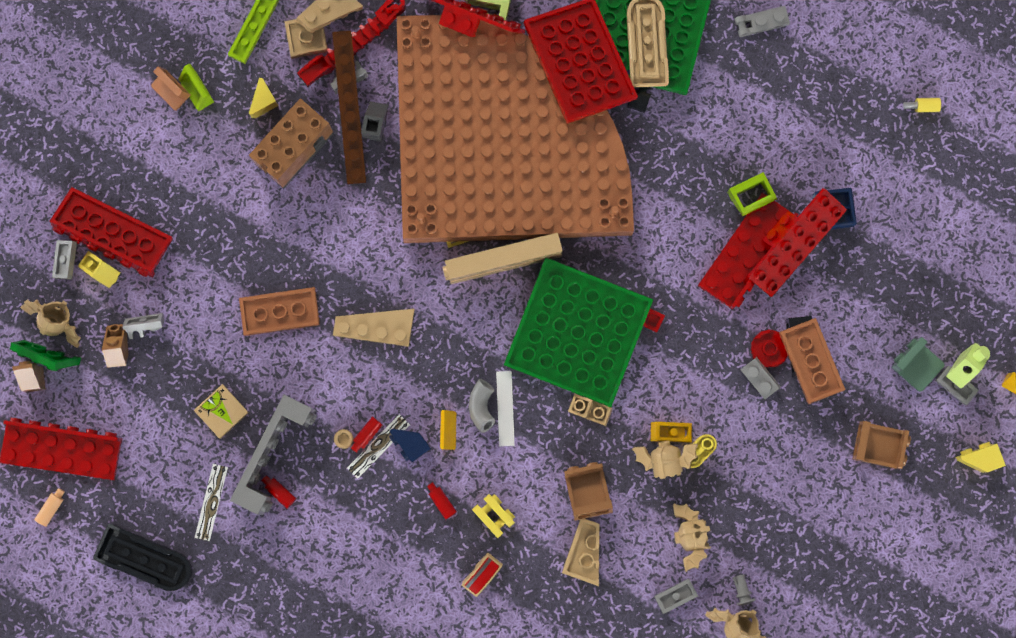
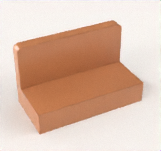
[151,66,191,111]

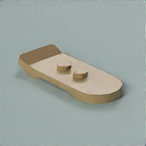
[627,0,669,87]

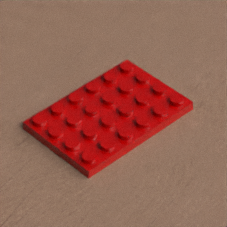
[523,0,638,124]

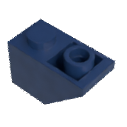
[389,429,431,462]

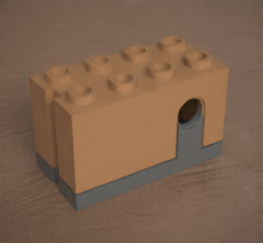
[249,98,334,189]

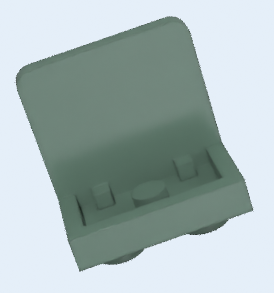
[891,337,945,392]

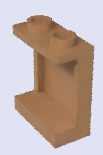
[852,421,911,469]
[564,462,613,521]

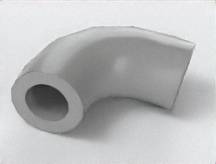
[468,379,495,433]

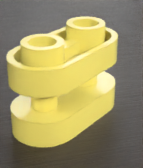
[691,434,717,468]
[472,494,515,538]

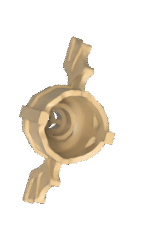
[20,299,81,348]
[632,441,698,479]
[673,504,711,572]
[705,608,766,638]

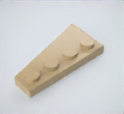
[333,309,415,347]

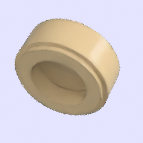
[334,429,354,449]

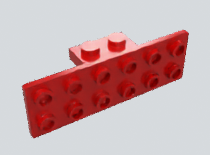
[431,0,525,37]
[747,188,847,297]

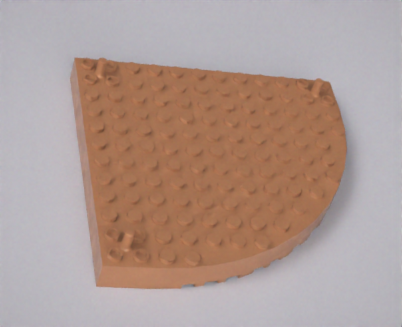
[397,15,634,243]

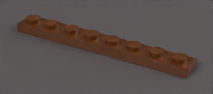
[332,30,366,185]

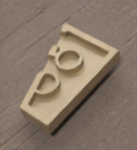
[297,0,363,33]
[562,519,600,586]

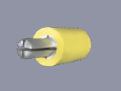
[903,97,941,112]

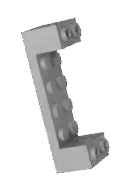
[230,395,317,515]

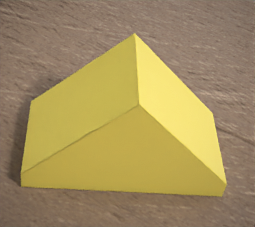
[249,78,278,119]

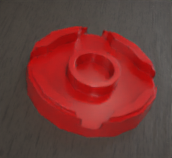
[750,329,788,368]

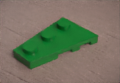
[10,340,81,371]

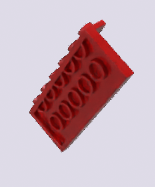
[50,187,173,278]
[698,193,799,309]
[0,417,122,480]

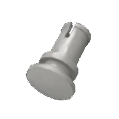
[732,574,756,606]

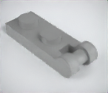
[734,6,790,37]

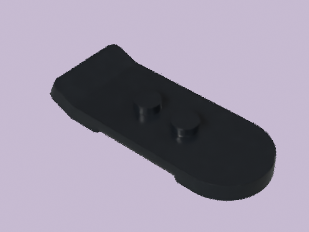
[94,524,192,591]

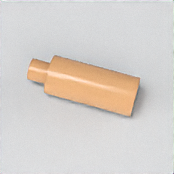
[34,488,65,527]

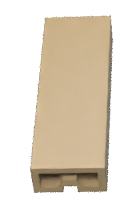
[442,233,562,284]

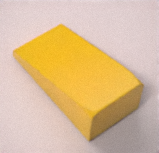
[651,422,692,443]

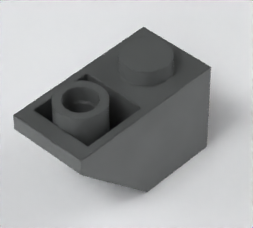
[361,101,389,142]

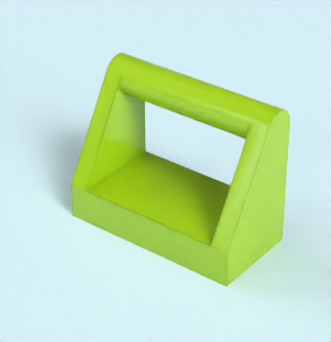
[178,64,214,112]
[727,172,777,216]

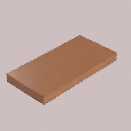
[239,287,320,336]
[779,318,845,404]

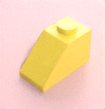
[78,251,120,288]

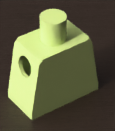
[946,343,990,388]

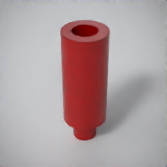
[351,416,383,453]
[261,475,297,509]
[427,482,457,520]

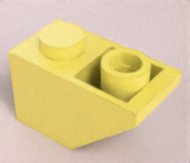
[956,442,1006,473]

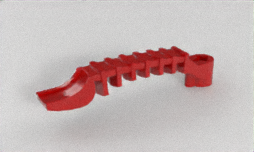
[297,0,406,87]

